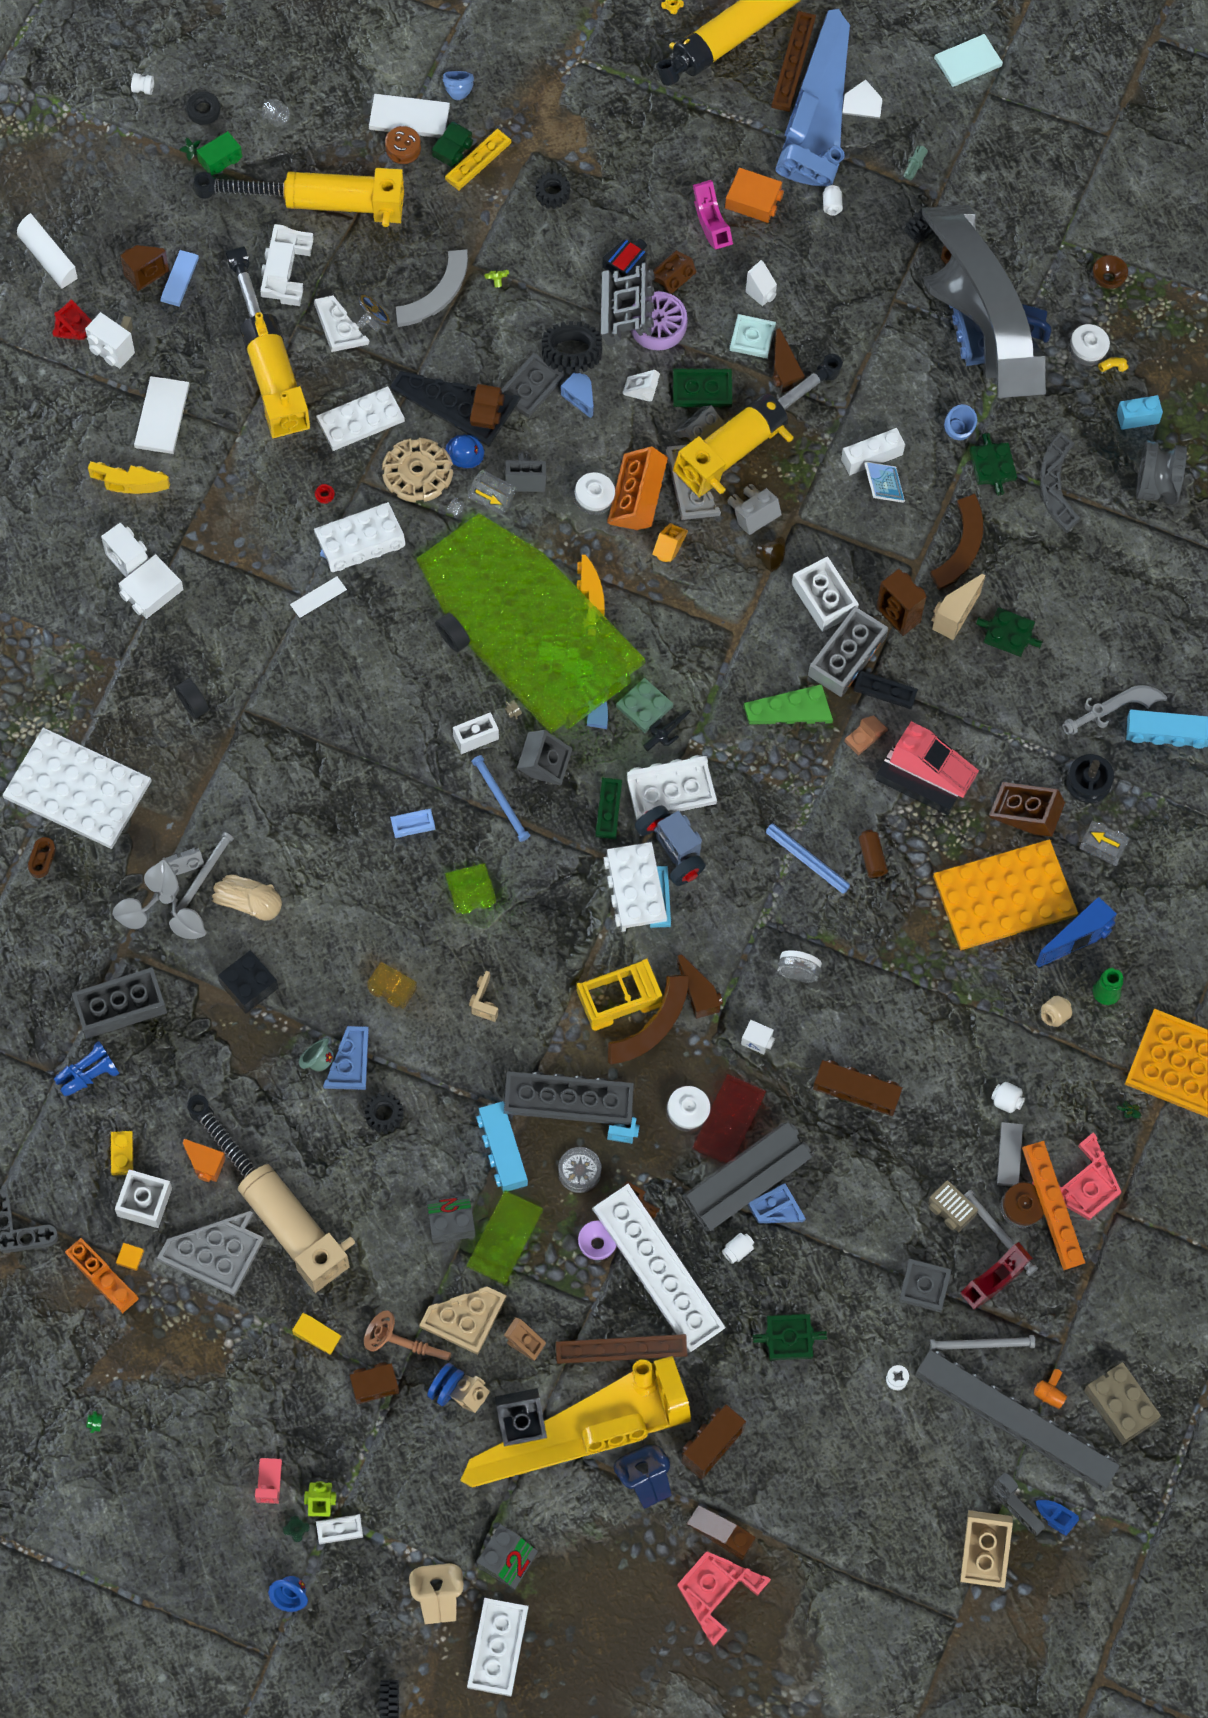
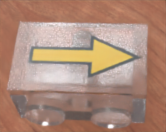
[468,470,516,515]
[1079,821,1130,866]

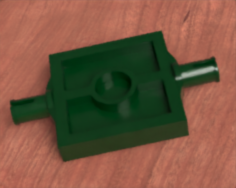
[969,433,1017,496]
[976,608,1043,657]
[753,1314,827,1361]

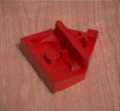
[53,299,92,340]

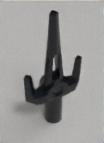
[643,710,690,751]

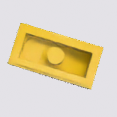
[292,1313,342,1355]

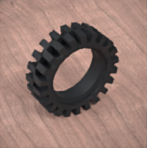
[542,321,602,374]

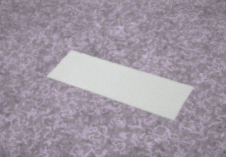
[290,577,347,618]

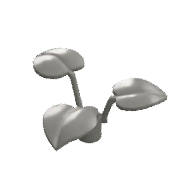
[112,859,207,939]

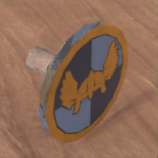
[356,295,390,332]

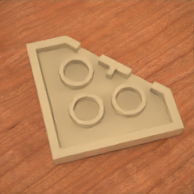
[419,1287,506,1355]

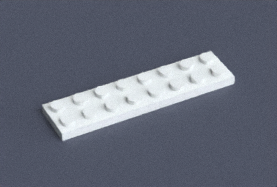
[592,1184,725,1353]

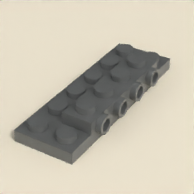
[504,1071,634,1126]

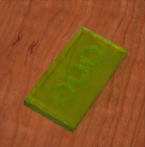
[467,1191,543,1285]

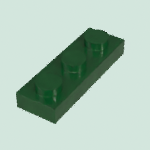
[595,777,622,839]

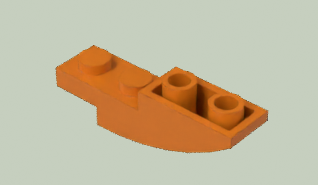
[65,1238,139,1314]

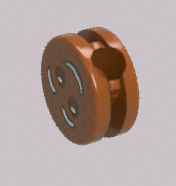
[385,126,421,164]

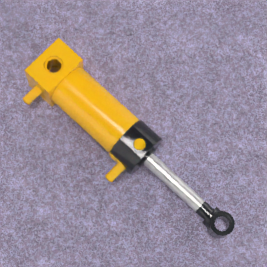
[226,246,310,439]
[673,353,843,498]

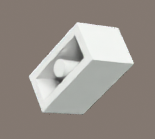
[453,712,499,754]

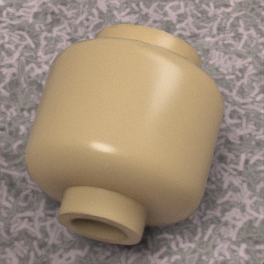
[1041,996,1072,1027]

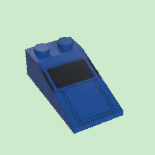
[1036,897,1117,968]

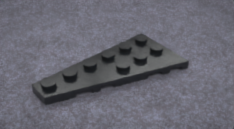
[390,371,521,447]

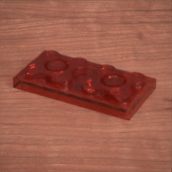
[692,1074,766,1164]

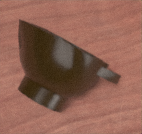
[756,536,785,572]

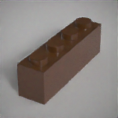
[813,1060,903,1117]

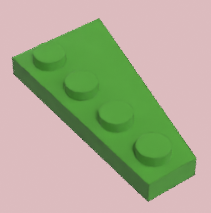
[743,684,833,724]

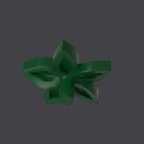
[179,137,200,161]
[1117,1100,1142,1118]

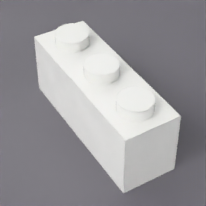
[841,428,905,476]

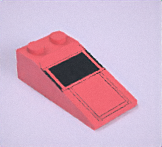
[890,721,979,798]

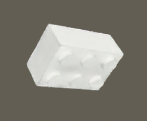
[792,557,859,632]

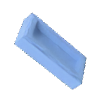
[390,808,435,838]

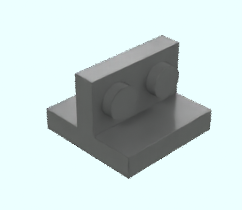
[899,1259,951,1312]

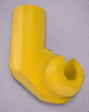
[1098,357,1129,372]

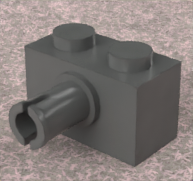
[505,452,546,492]

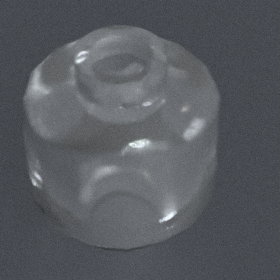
[261,98,290,127]

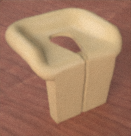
[409,1563,464,1624]

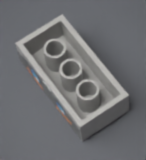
[808,607,888,697]

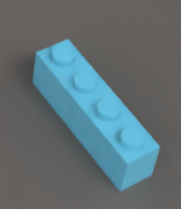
[1126,710,1208,748]
[476,1101,528,1193]

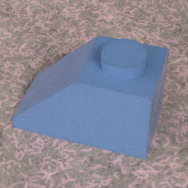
[561,372,593,418]

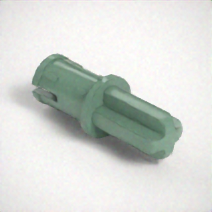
[904,146,928,181]

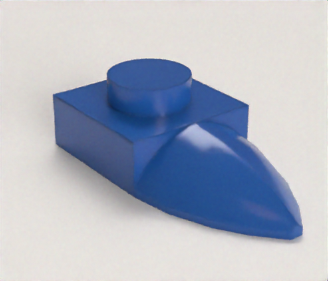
[1036,1500,1079,1536]

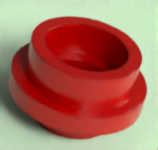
[315,484,335,504]

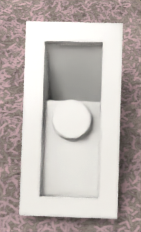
[623,370,660,401]

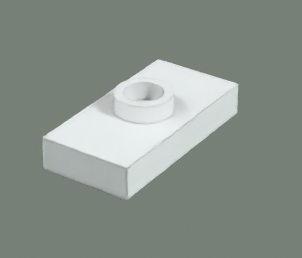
[316,1514,363,1544]

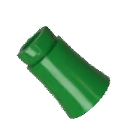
[1092,968,1123,1005]

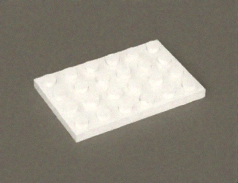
[3,728,151,849]

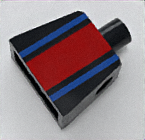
[602,238,647,277]

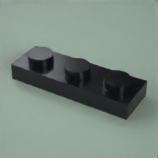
[854,670,918,709]

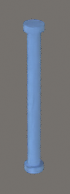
[472,755,530,842]

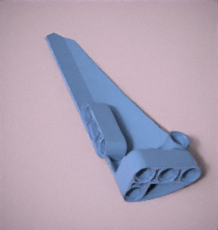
[775,9,850,186]

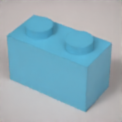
[1117,395,1163,430]

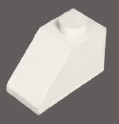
[746,260,777,306]

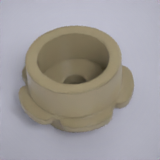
[504,700,522,719]

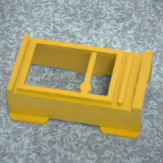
[576,959,662,1031]

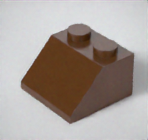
[120,245,169,292]

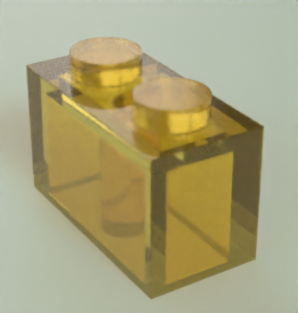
[367,962,417,1009]

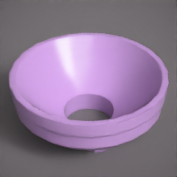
[578,1221,617,1260]

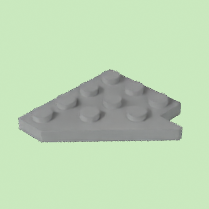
[157,1211,264,1296]

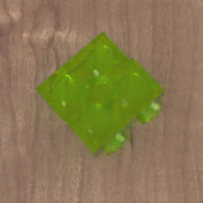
[445,863,496,914]

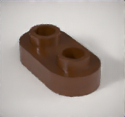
[28,837,55,878]

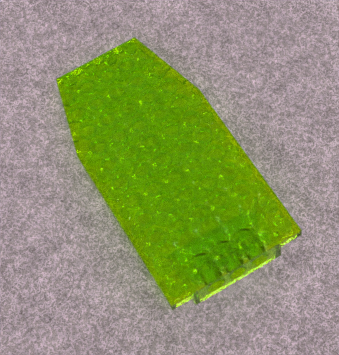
[416,513,646,734]

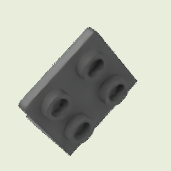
[675,405,725,442]

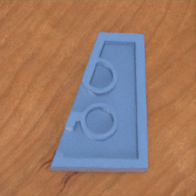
[323,1026,369,1090]

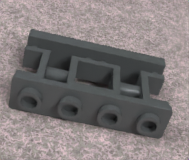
[601,262,655,346]

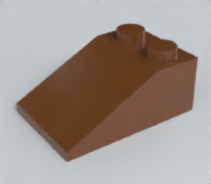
[989,782,1065,837]

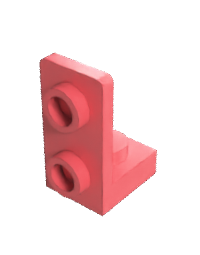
[255,1458,282,1504]

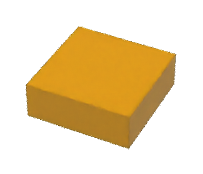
[116,1243,144,1271]

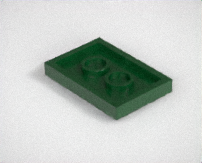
[673,369,732,407]

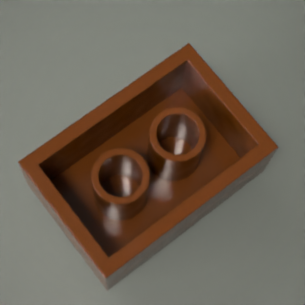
[876,569,926,636]
[681,1405,746,1480]

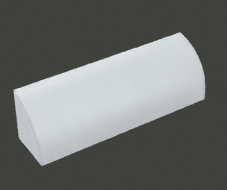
[17,213,78,289]

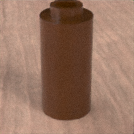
[858,830,888,878]

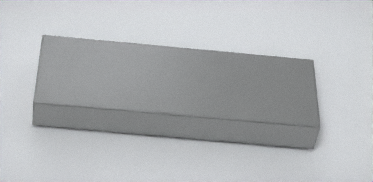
[997,1122,1023,1187]

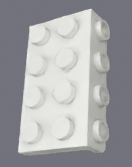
[314,502,405,572]
[627,755,717,820]
[604,842,667,932]

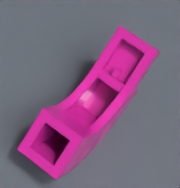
[693,180,733,250]

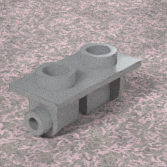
[159,848,204,875]

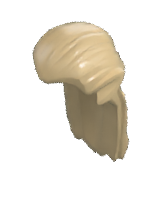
[212,875,282,921]

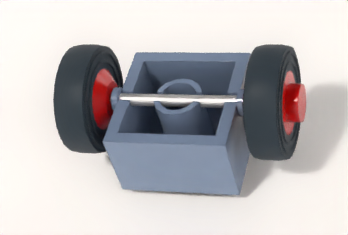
[635,805,706,886]

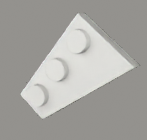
[314,296,369,352]

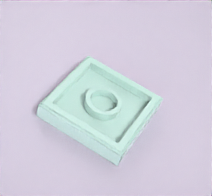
[730,314,776,359]

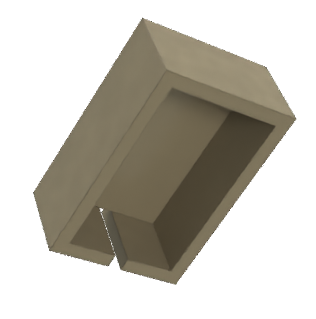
[1084,1362,1161,1445]

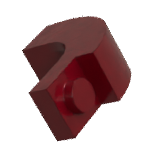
[960,1242,1033,1309]

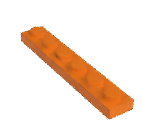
[1022,1141,1085,1270]

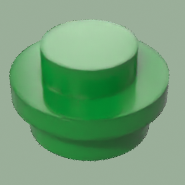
[86,1411,102,1433]

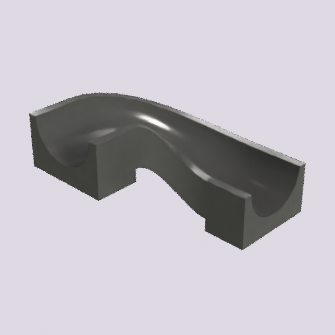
[922,205,1046,398]

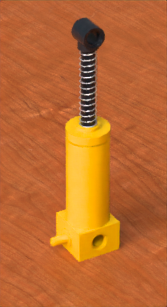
[194,168,404,227]

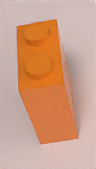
[725,167,784,223]

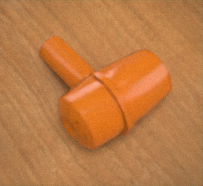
[1034,1369,1067,1409]

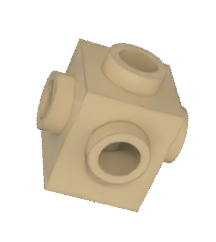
[450,1375,490,1413]

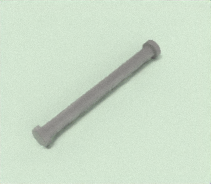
[171,832,234,917]
[964,1190,1038,1276]
[930,1335,1035,1352]

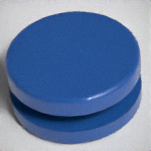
[427,1363,464,1406]

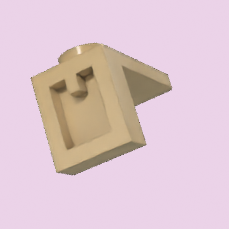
[469,971,498,1022]

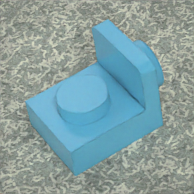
[607,1117,640,1144]

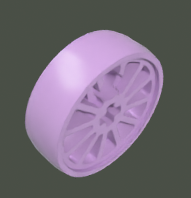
[630,291,688,350]

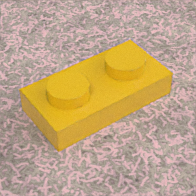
[111,1131,133,1175]

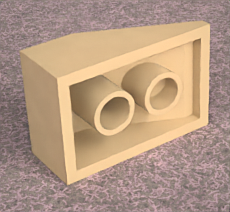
[931,574,985,640]
[960,1510,1013,1588]

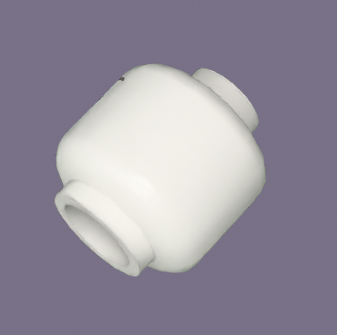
[991,1082,1025,1113]

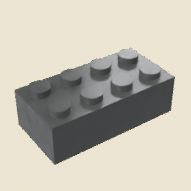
[72,967,167,1039]

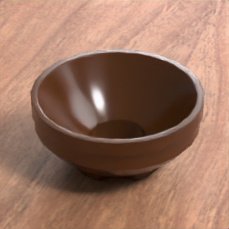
[1093,255,1128,289]

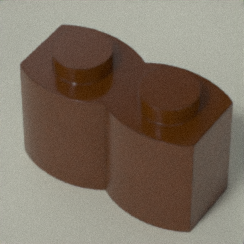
[470,384,505,429]

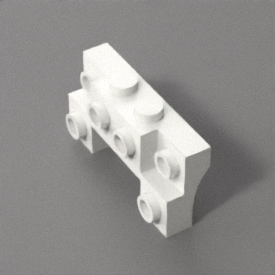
[260,224,314,306]

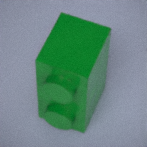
[196,131,243,176]

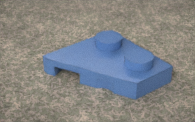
[748,1184,806,1223]

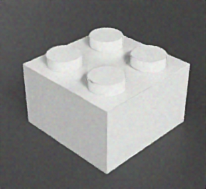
[85,312,135,369]
[101,522,149,577]
[115,1170,172,1228]

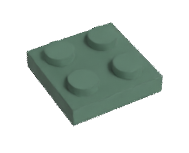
[616,678,673,733]

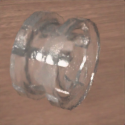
[447,497,465,518]

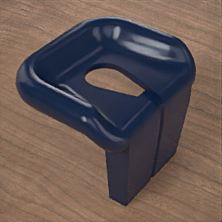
[1022,304,1052,343]
[614,1444,672,1509]

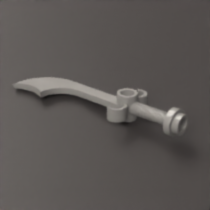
[1062,685,1167,735]

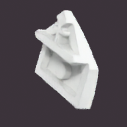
[842,80,882,119]

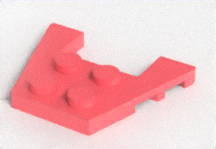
[1032,1132,1122,1220]
[677,1551,771,1646]

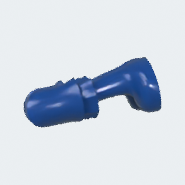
[54,1041,120,1096]

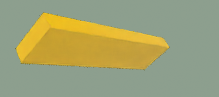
[445,128,511,191]

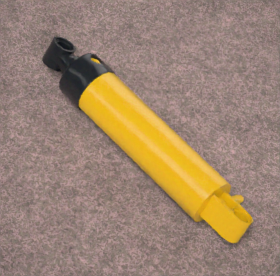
[657,0,801,86]

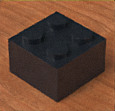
[218,950,278,1014]

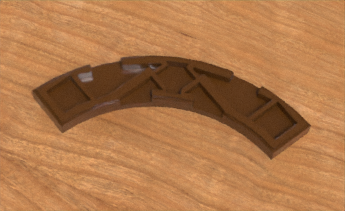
[930,493,983,591]
[608,974,689,1064]

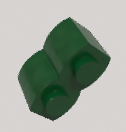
[432,122,473,167]

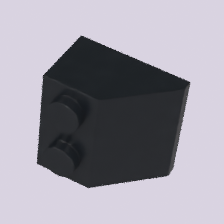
[495,1388,547,1447]

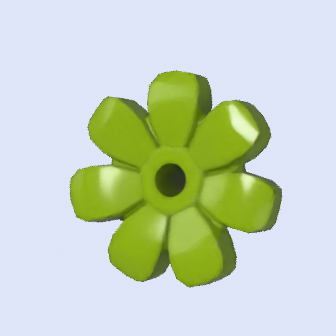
[484,270,509,287]

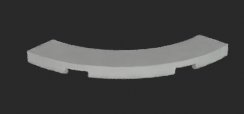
[396,250,468,327]

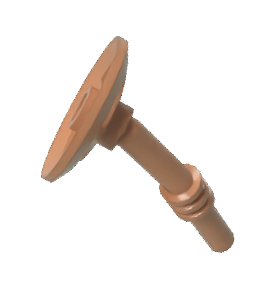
[364,1311,451,1361]

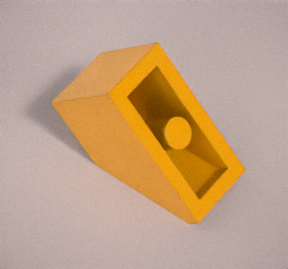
[652,523,688,562]

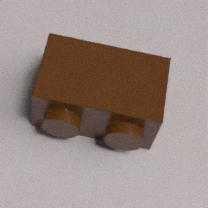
[350,1362,399,1405]

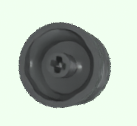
[1136,440,1187,505]

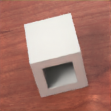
[741,1020,775,1054]

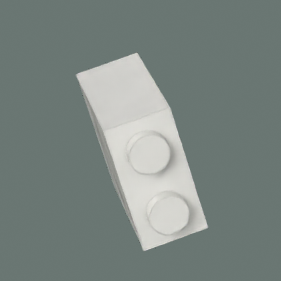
[118,554,183,619]

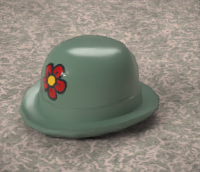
[299,1038,334,1071]

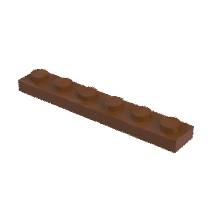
[771,11,816,112]
[556,1334,688,1364]

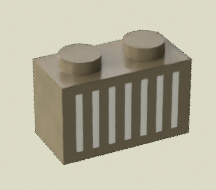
[928,1180,978,1233]

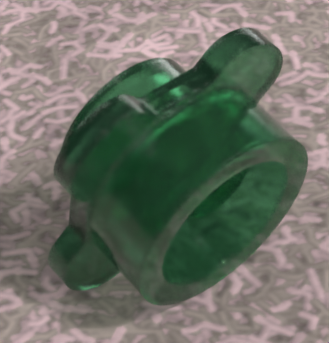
[283,1516,310,1542]

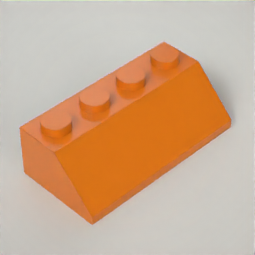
[607,446,668,530]

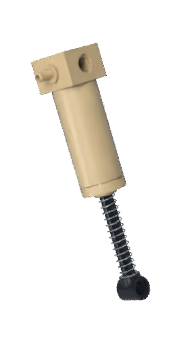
[187,1095,355,1293]

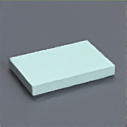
[934,34,1003,87]

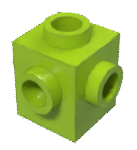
[304,1481,336,1517]

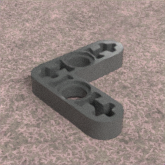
[0,1191,58,1253]
[991,1472,1045,1536]

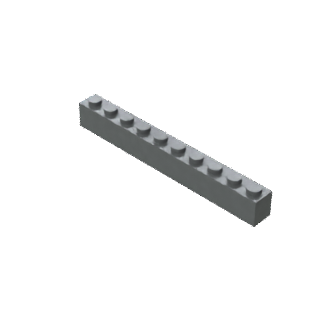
[915,1350,1119,1492]

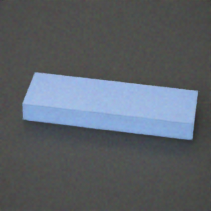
[161,250,199,307]

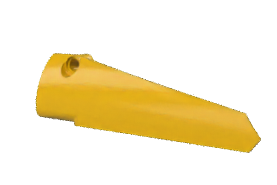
[461,1356,691,1488]

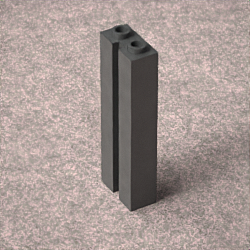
[682,1122,812,1231]

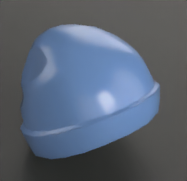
[443,71,474,100]
[944,404,977,440]

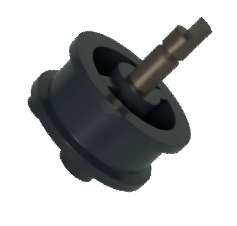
[1066,754,1114,803]

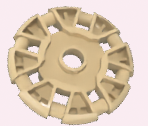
[382,438,453,503]

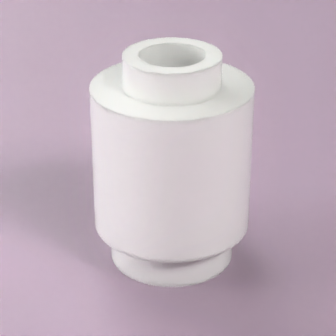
[823,185,843,216]
[722,1233,754,1264]

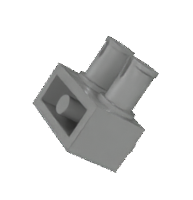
[728,484,781,535]

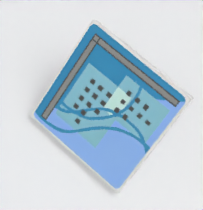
[864,462,905,502]

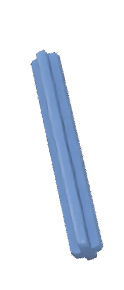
[766,824,850,894]

